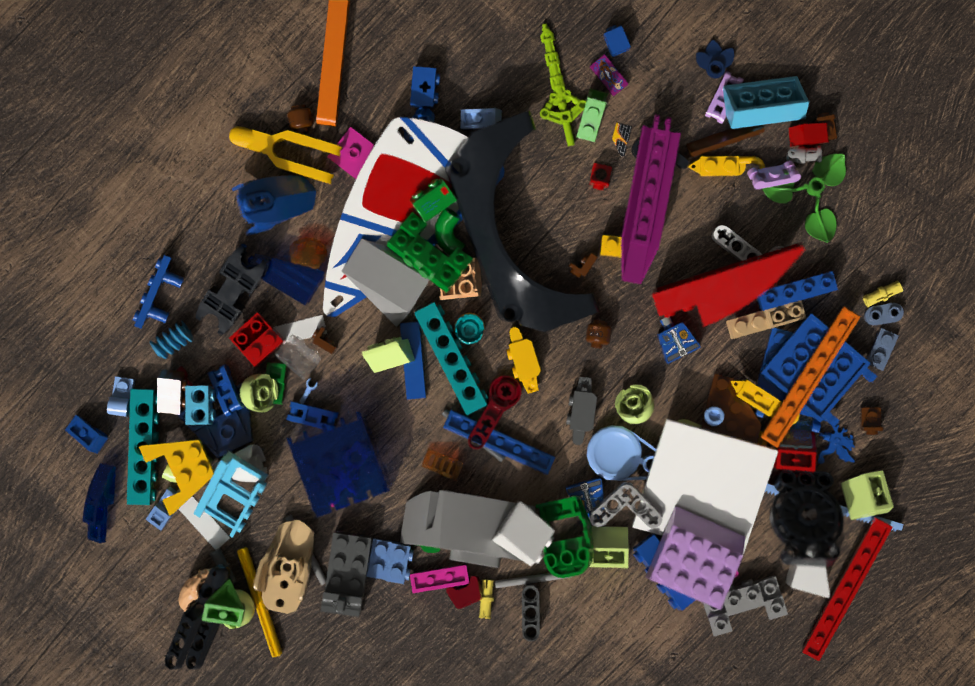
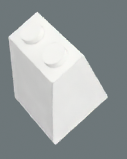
[492,502,554,566]
[785,552,830,598]

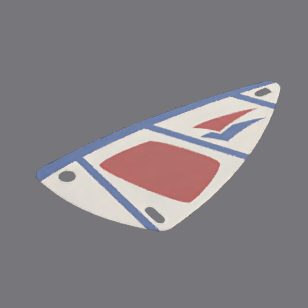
[323,117,504,317]

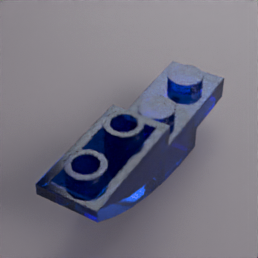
[82,463,116,543]

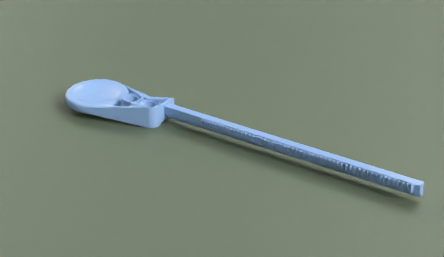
[587,425,904,531]

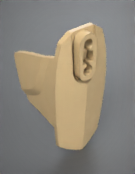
[253,520,314,614]

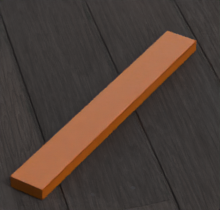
[760,306,861,448]

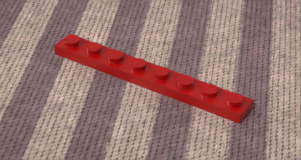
[801,517,893,661]

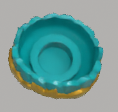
[454,313,485,345]

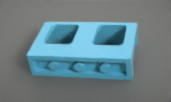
[193,451,268,538]

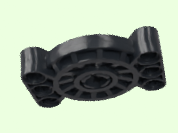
[770,469,844,567]

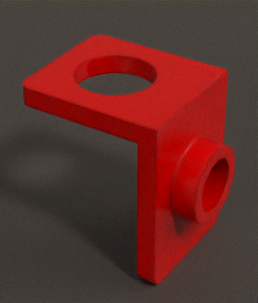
[589,163,612,190]

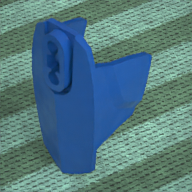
[232,175,316,236]

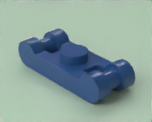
[209,364,244,416]
[286,401,339,431]

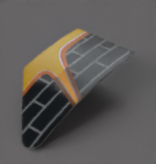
[612,123,632,157]

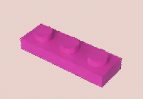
[410,564,469,593]

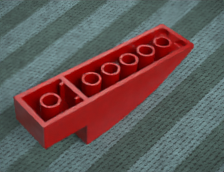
[652,242,804,327]

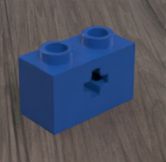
[410,66,440,109]

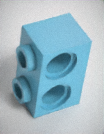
[185,386,216,425]

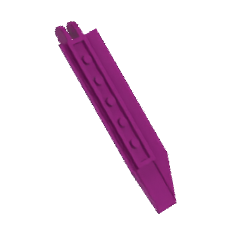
[621,114,681,284]

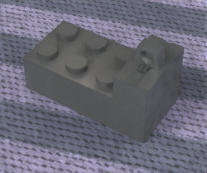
[321,530,373,617]

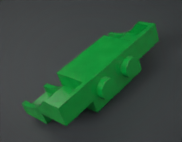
[387,212,473,293]

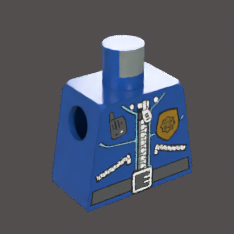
[657,317,701,364]
[565,477,604,524]

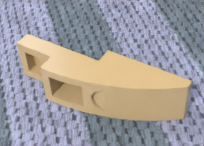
[726,300,806,339]

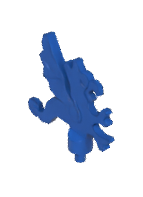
[817,425,855,464]

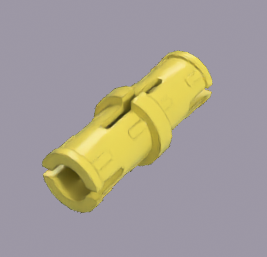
[862,280,903,307]
[479,579,494,619]

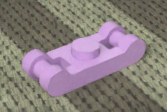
[705,71,744,124]
[747,161,801,189]

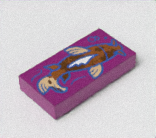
[589,54,628,97]

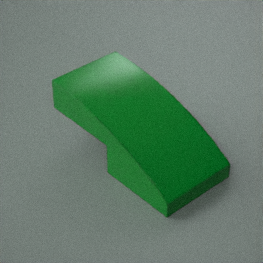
[266,362,287,405]

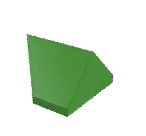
[202,579,244,627]

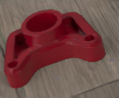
[446,576,483,609]

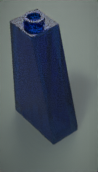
[247,254,327,306]

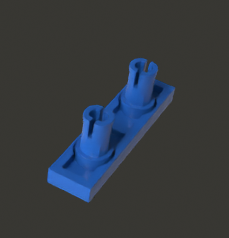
[133,255,184,329]

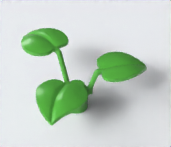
[763,154,846,242]

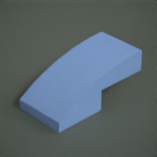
[146,487,178,531]

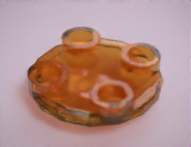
[289,237,328,269]

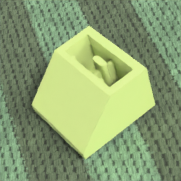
[362,337,415,373]
[841,470,893,520]
[590,526,629,568]

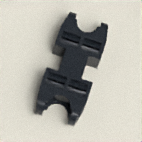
[196,243,270,336]

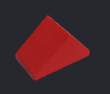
[789,123,829,147]

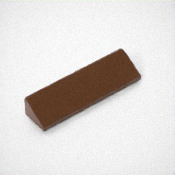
[686,125,765,158]

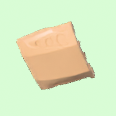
[439,258,482,300]

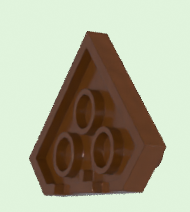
[700,374,762,443]

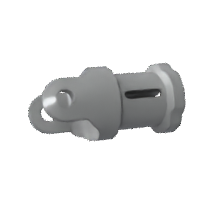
[786,145,822,164]

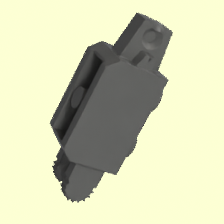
[566,377,597,446]

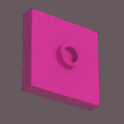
[328,127,375,179]

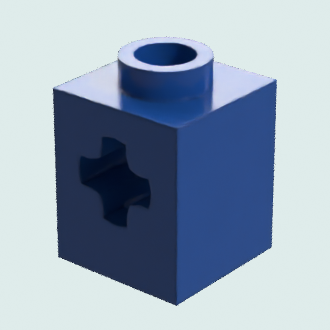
[603,25,631,57]

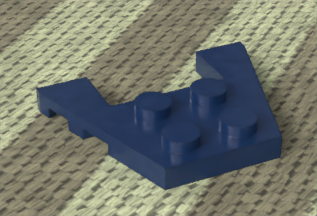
[178,383,253,458]

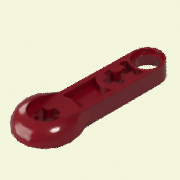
[468,376,522,450]

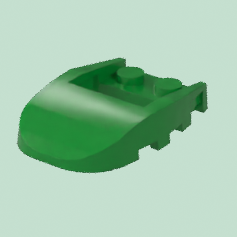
[536,496,594,578]

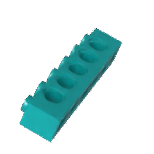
[414,302,489,415]
[127,389,159,505]

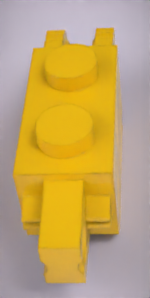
[506,327,541,394]

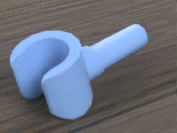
[299,378,318,404]

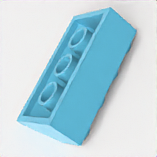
[723,76,809,129]

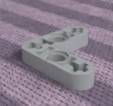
[589,482,662,528]

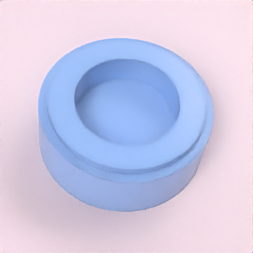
[704,406,724,426]

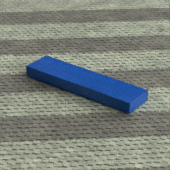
[400,322,426,400]

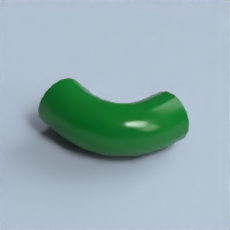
[435,207,466,256]

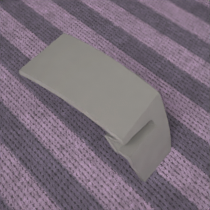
[400,491,535,568]

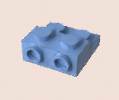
[367,538,414,584]

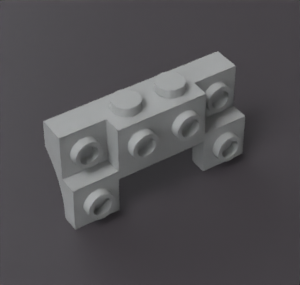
[703,575,788,637]

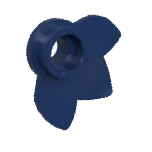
[696,40,734,79]

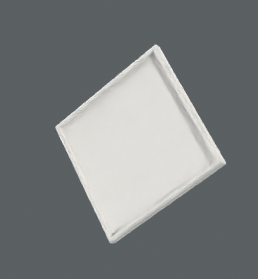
[632,418,778,558]

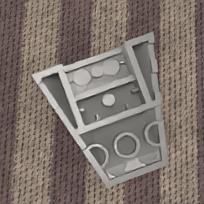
[342,238,429,327]

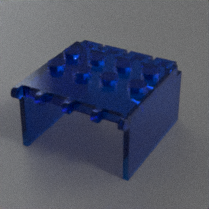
[286,411,392,518]

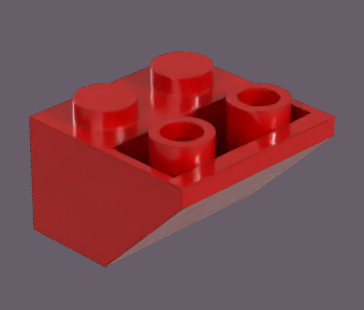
[229,312,285,367]
[773,430,816,472]

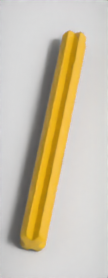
[237,547,282,657]

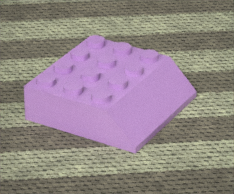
[646,506,745,610]

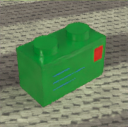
[410,178,457,222]

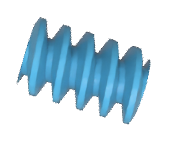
[149,320,194,359]

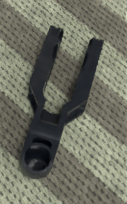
[165,564,231,670]

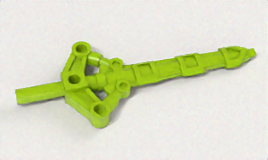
[540,24,586,147]

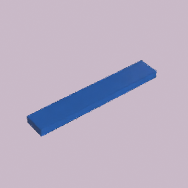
[443,410,555,475]

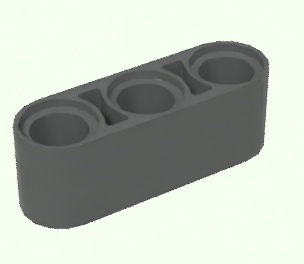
[522,583,540,641]

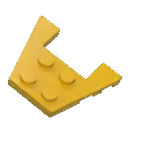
[139,440,215,516]

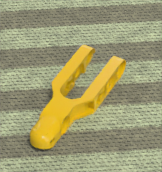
[229,126,343,184]

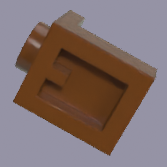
[813,112,837,140]
[569,253,598,278]
[312,326,338,354]
[860,407,883,435]

